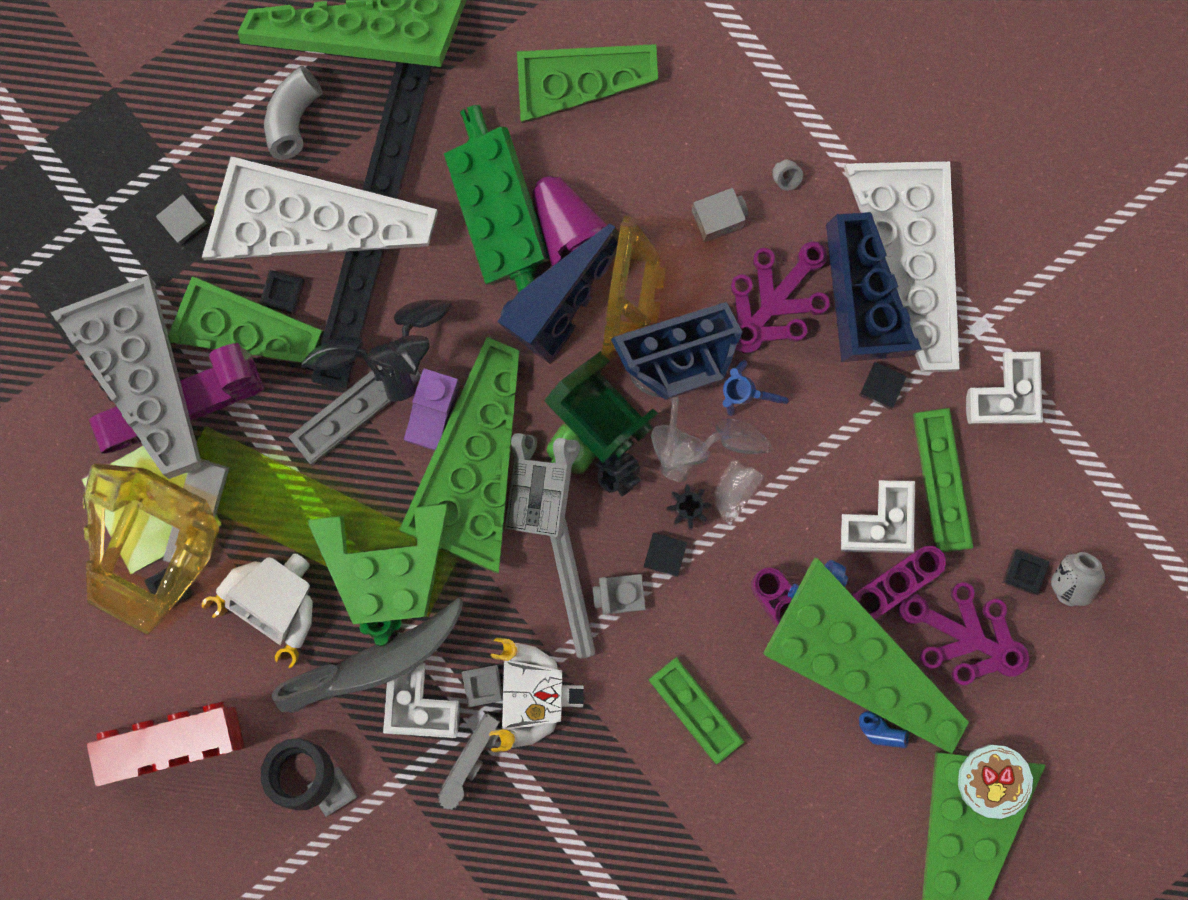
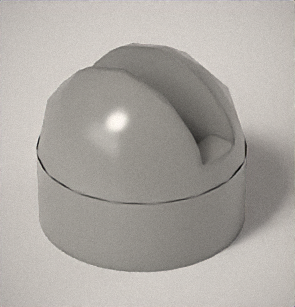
[772,159,803,191]

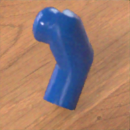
[859,711,909,748]

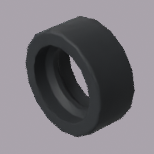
[261,738,334,811]

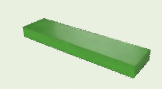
[913,408,973,553]

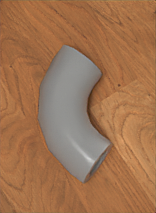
[264,66,323,160]

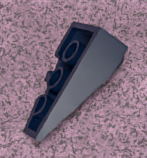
[497,224,624,364]

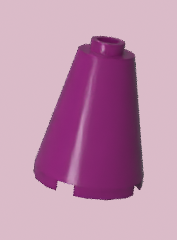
[532,176,607,267]

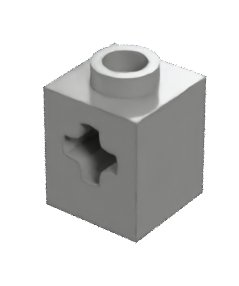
[692,188,749,243]

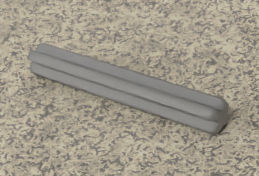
[550,520,595,659]

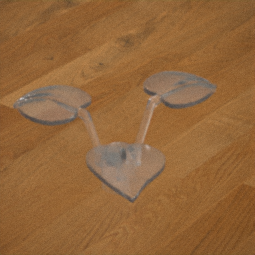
[630,374,774,482]

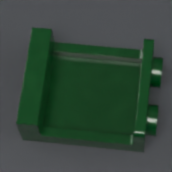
[544,351,658,463]

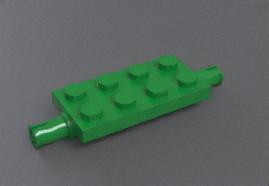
[444,105,550,292]

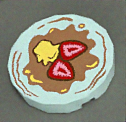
[958,745,1033,819]

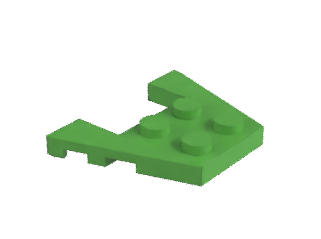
[308,504,449,625]

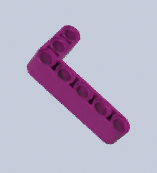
[89,343,264,454]
[751,546,946,628]

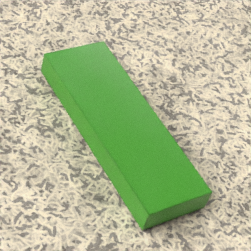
[648,657,744,765]

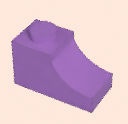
[403,368,460,451]

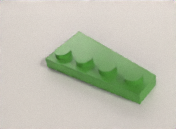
[517,44,658,123]
[168,276,324,362]

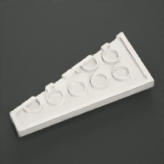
[202,156,438,260]
[843,161,960,372]

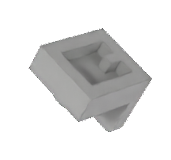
[593,574,646,615]

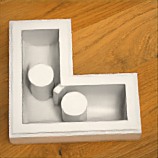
[966,352,1043,424]
[841,480,915,553]
[383,662,460,738]

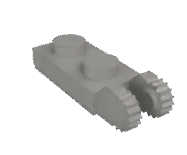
[438,712,500,810]

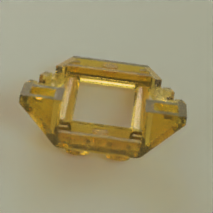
[602,215,666,360]
[83,463,219,635]

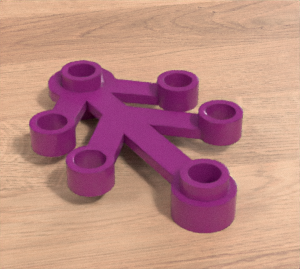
[730,242,830,353]
[898,583,1029,685]

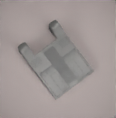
[505,433,580,537]

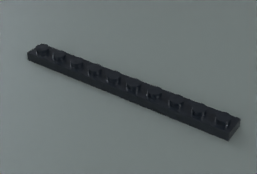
[311,62,434,391]

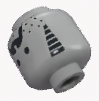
[1051,552,1106,606]

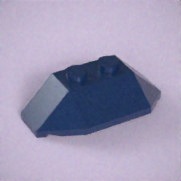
[611,302,742,400]

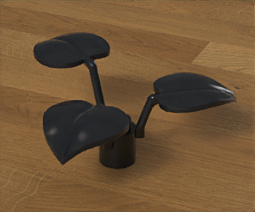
[301,300,452,402]

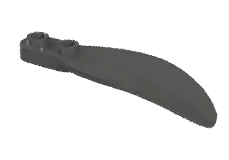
[272,598,463,713]

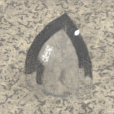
[715,460,765,526]

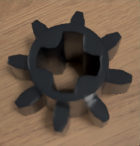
[596,452,641,496]
[666,484,712,530]

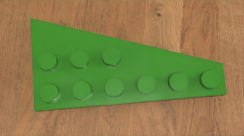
[238,0,467,67]
[399,337,519,574]
[763,557,969,754]
[922,752,1046,900]

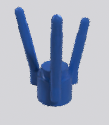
[723,360,789,416]

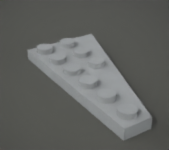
[50,275,203,479]

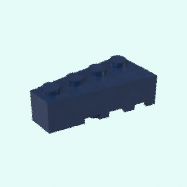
[826,212,922,362]

